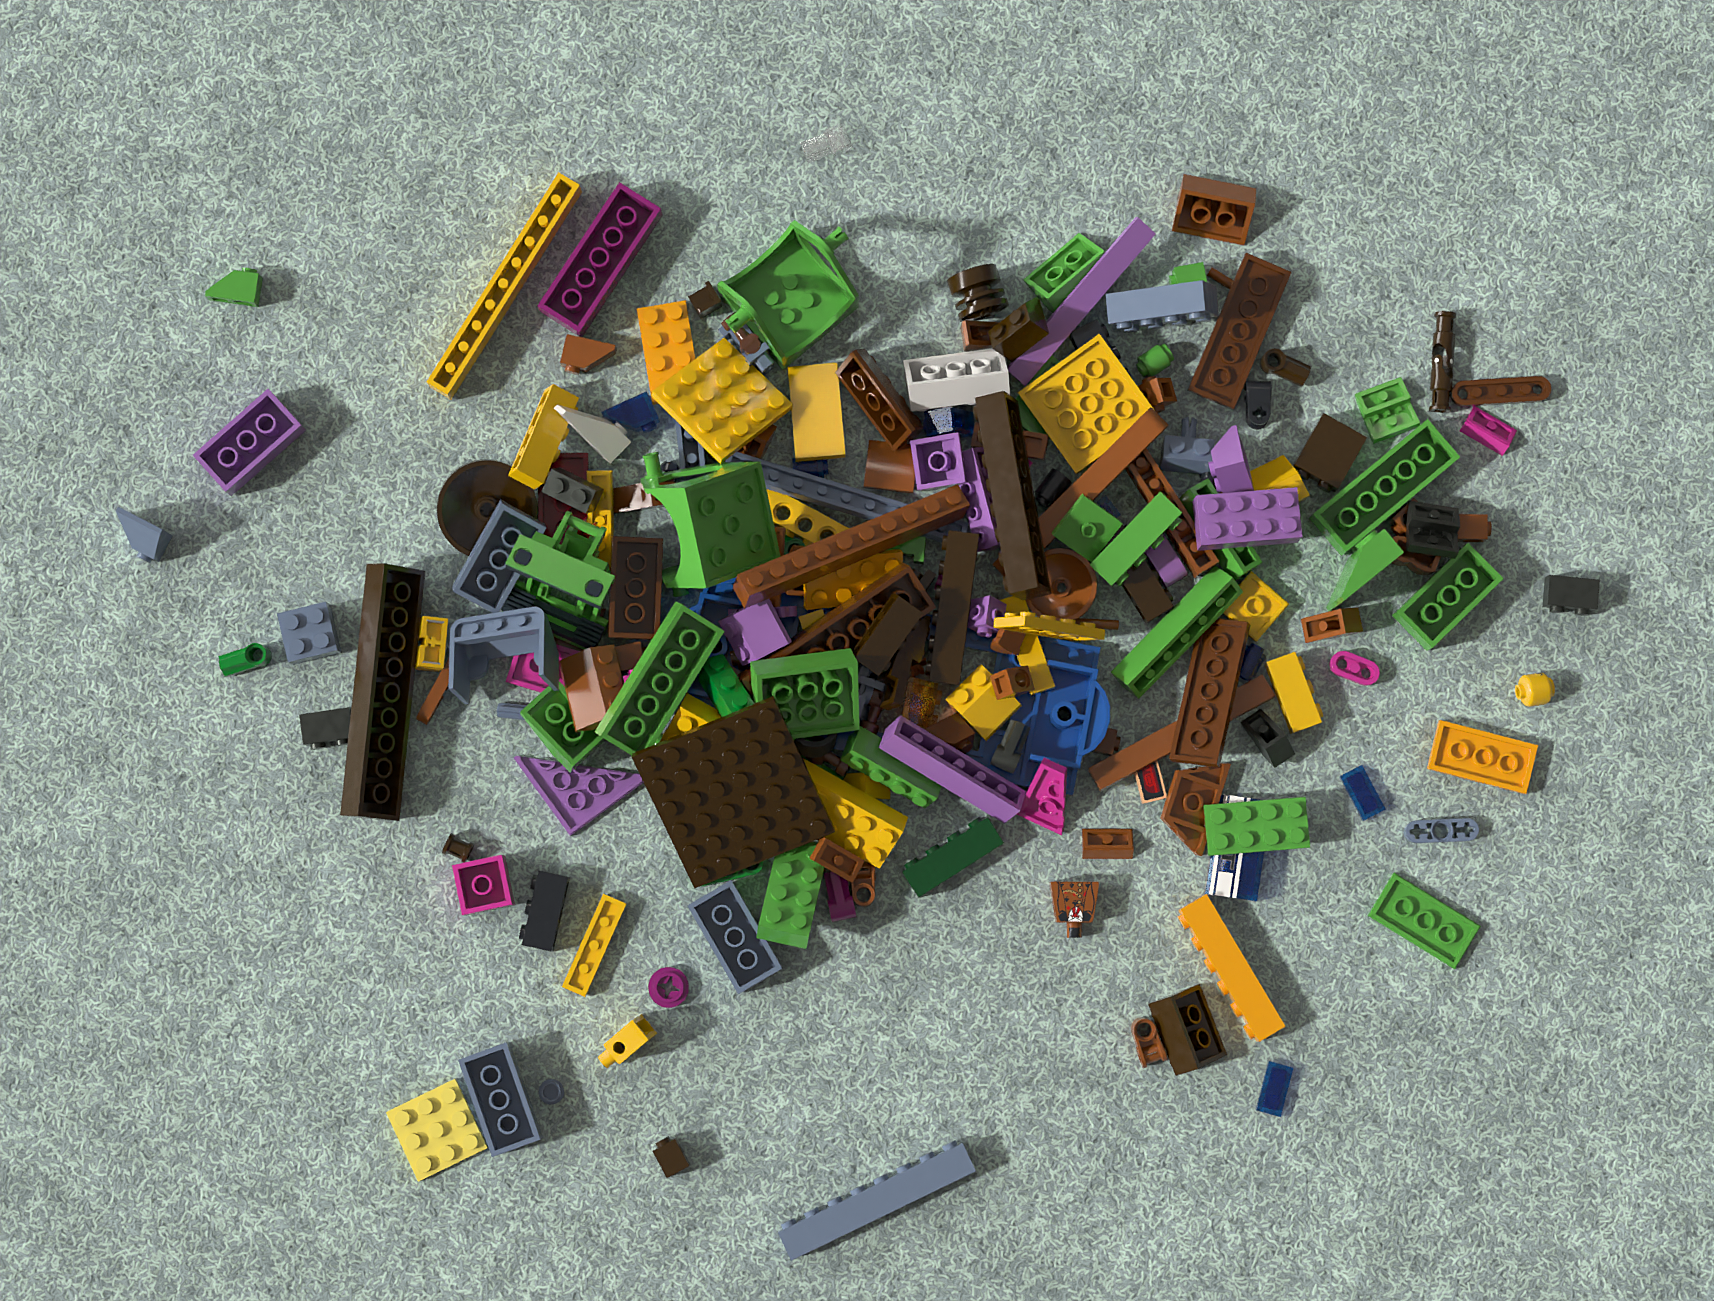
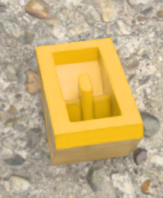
[843,772,890,799]

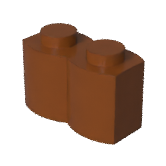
[1391,536,1441,575]

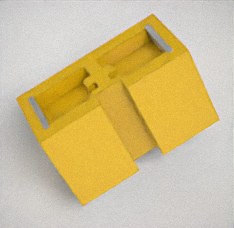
[415,616,450,672]

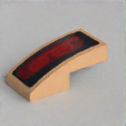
[1134,761,1167,804]

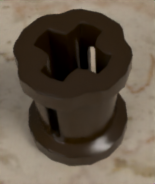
[442,833,474,863]

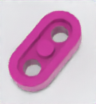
[1329,651,1380,686]

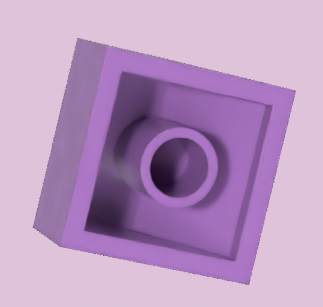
[1208,425,1254,493]
[910,432,967,491]
[718,599,792,666]

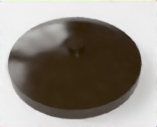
[436,459,538,556]

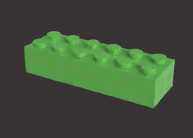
[1309,419,1460,556]
[595,602,724,755]

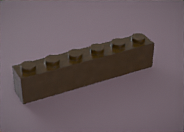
[925,530,980,685]

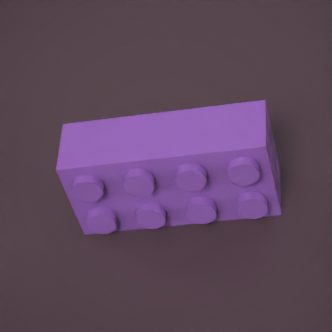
[193,389,306,496]
[1192,487,1302,551]

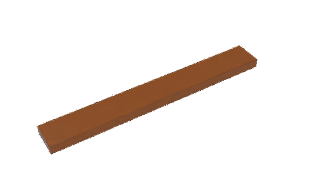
[1088,674,1276,792]

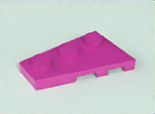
[1017,757,1067,836]

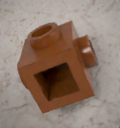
[1138,376,1177,413]

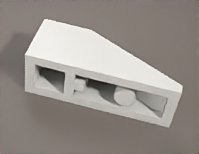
[554,405,631,464]

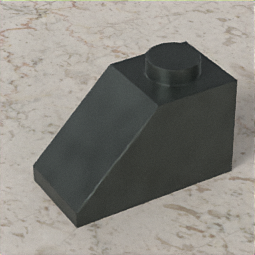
[1240,709,1295,768]

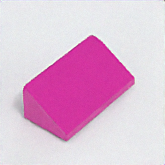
[1459,406,1517,456]

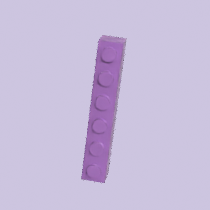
[879,715,1026,824]

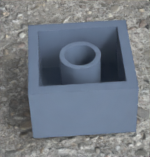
[277,602,342,665]

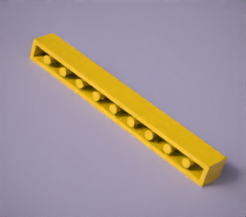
[426,172,582,400]

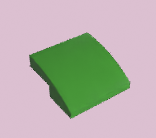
[1355,377,1420,444]

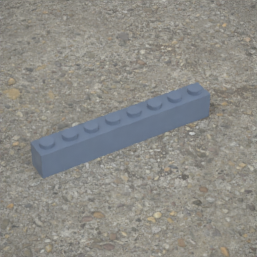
[778,1140,976,1261]

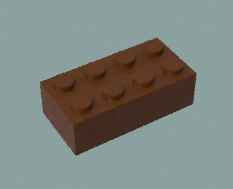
[608,536,663,639]

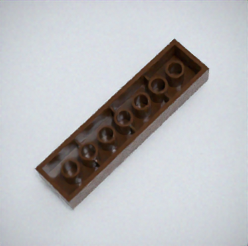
[737,562,936,702]

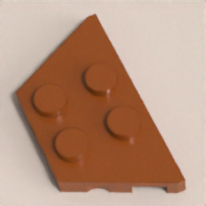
[1160,763,1231,856]

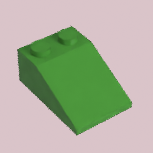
[520,681,606,773]

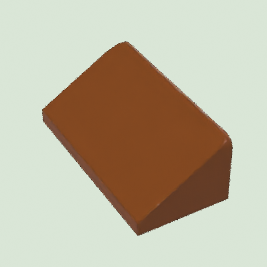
[1082,829,1134,859]

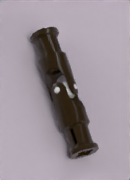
[1429,311,1457,413]

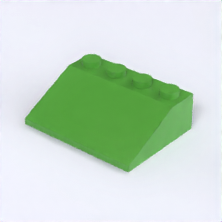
[1326,529,1404,611]
[750,648,860,739]

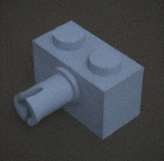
[1160,417,1215,475]

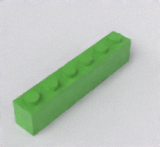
[1111,566,1243,699]

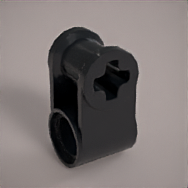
[1244,381,1272,430]

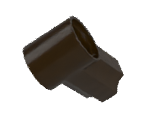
[1259,348,1312,387]

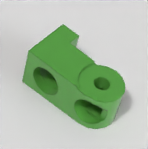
[888,537,926,565]

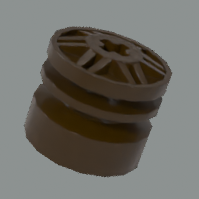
[947,263,1009,322]

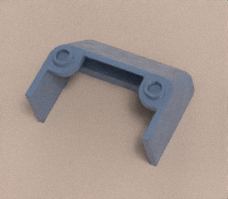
[449,607,559,704]

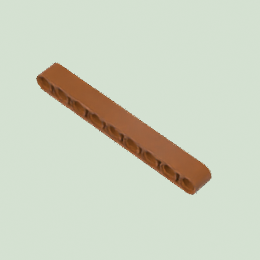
[992,407,1169,577]

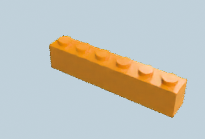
[1178,894,1285,1042]

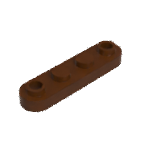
[1450,376,1551,407]

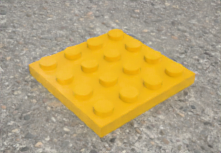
[1018,334,1153,474]
[651,338,793,464]

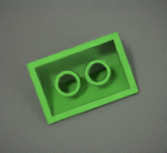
[1023,233,1105,313]

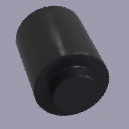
[1034,468,1072,508]

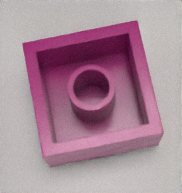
[452,855,515,916]

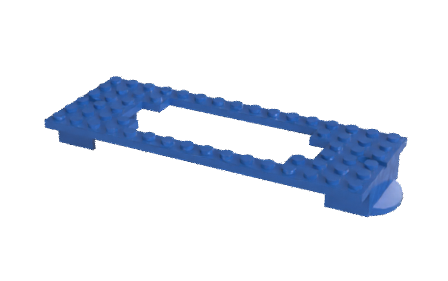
[680,577,1110,796]

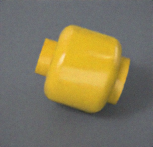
[1515,672,1555,707]

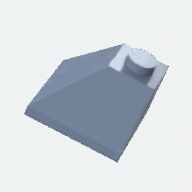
[116,507,173,563]

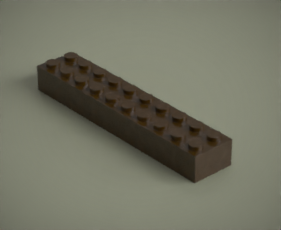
[340,563,425,821]

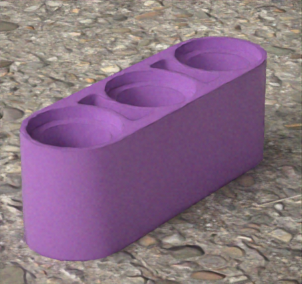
[1146,534,1188,588]

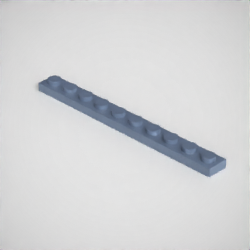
[725,452,968,543]

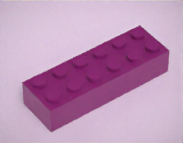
[537,182,663,337]

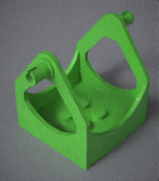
[717,220,859,370]
[641,452,781,597]

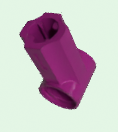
[824,871,857,922]

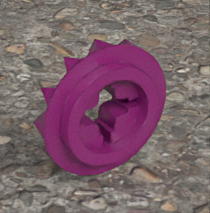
[648,967,689,1008]

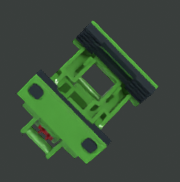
[502,511,615,650]

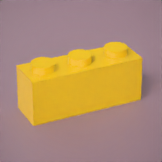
[1264,652,1323,734]

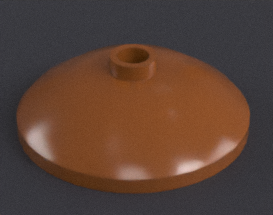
[1025,548,1097,621]

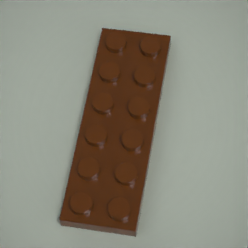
[1187,253,1292,410]
[1169,619,1251,767]

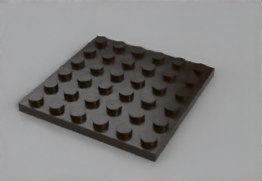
[631,696,835,889]

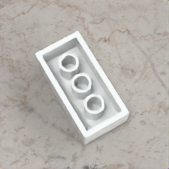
[903,349,1010,411]

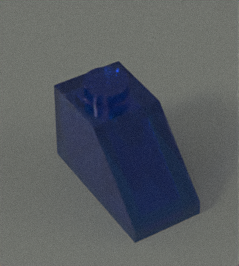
[601,391,660,433]
[923,406,974,438]

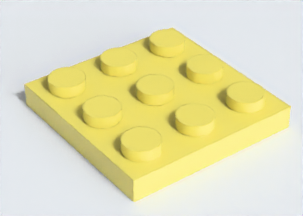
[386,1078,488,1182]

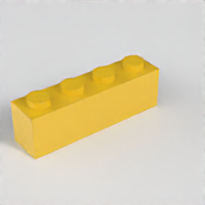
[508,384,579,489]

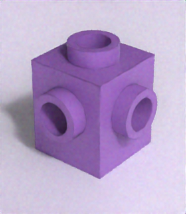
[967,595,1007,637]

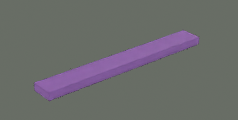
[1007,217,1156,386]

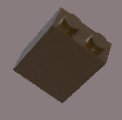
[1293,413,1367,493]

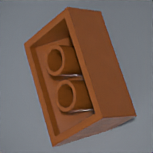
[1172,174,1257,245]
[559,645,624,732]

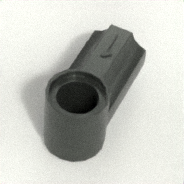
[990,720,1031,774]

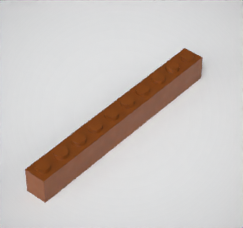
[733,484,970,609]

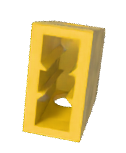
[598,1014,658,1068]

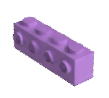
[959,447,1001,552]

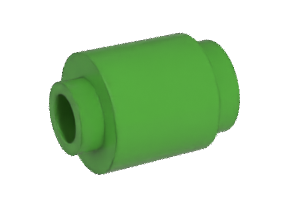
[1136,343,1175,377]

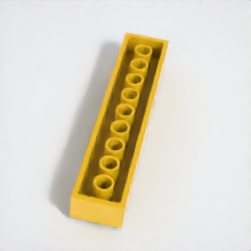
[660,693,908,869]

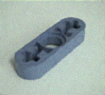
[1404,818,1479,843]

